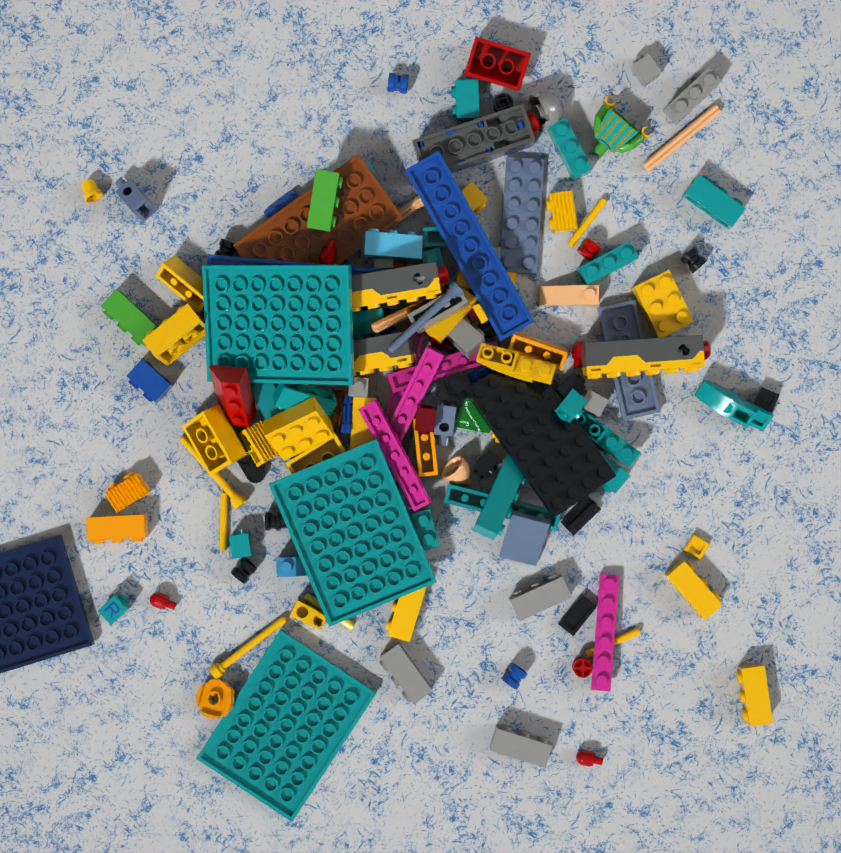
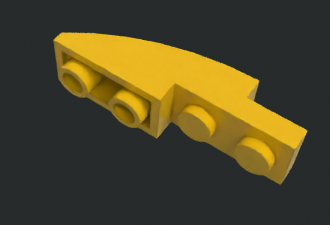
[476,343,556,385]

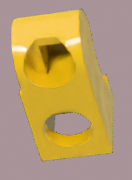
[290,598,326,630]

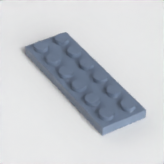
[500,157,545,275]
[597,300,661,421]

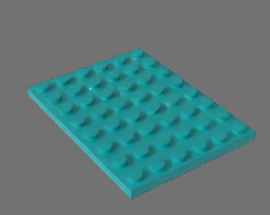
[202,265,355,385]
[269,438,437,627]
[196,629,377,822]

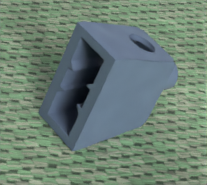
[115,177,158,222]
[434,399,457,446]

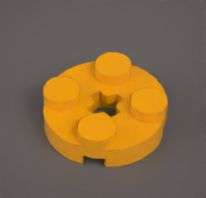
[196,679,235,719]

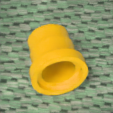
[81,179,103,203]

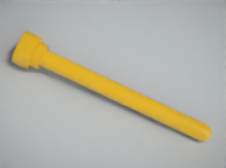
[180,436,247,510]
[208,616,287,680]

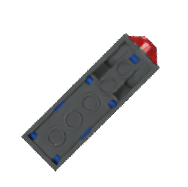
[412,103,540,173]

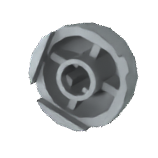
[528,91,563,132]

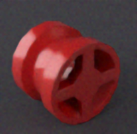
[577,238,601,261]
[572,656,593,678]

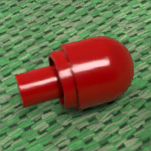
[319,239,336,265]
[571,341,585,368]
[150,592,177,610]
[576,750,603,767]

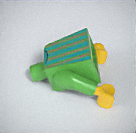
[593,96,652,156]

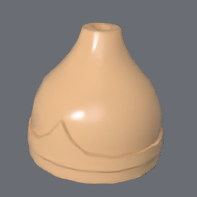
[441,455,472,486]

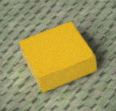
[472,304,488,324]
[683,534,710,560]

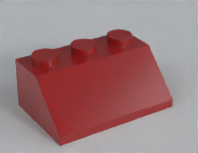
[464,36,531,91]
[209,365,257,427]

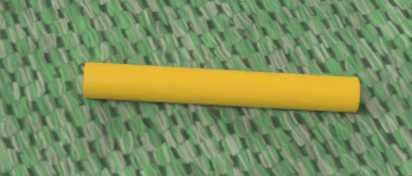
[567,198,607,248]
[219,493,228,550]
[585,627,640,658]

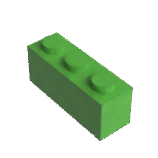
[307,169,343,232]
[101,289,159,346]

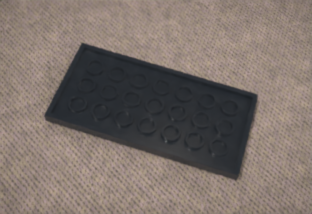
[464,371,616,518]

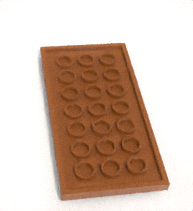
[233,154,404,265]

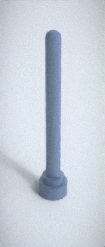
[388,281,465,352]

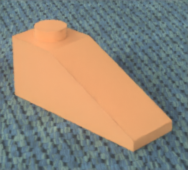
[539,285,599,307]

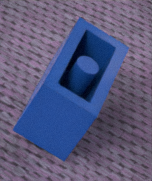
[127,359,174,402]

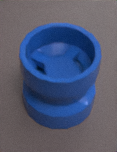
[387,72,409,94]
[501,663,528,690]

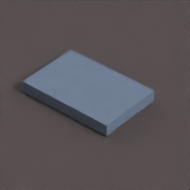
[499,511,551,566]

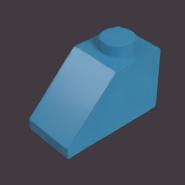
[276,555,307,577]

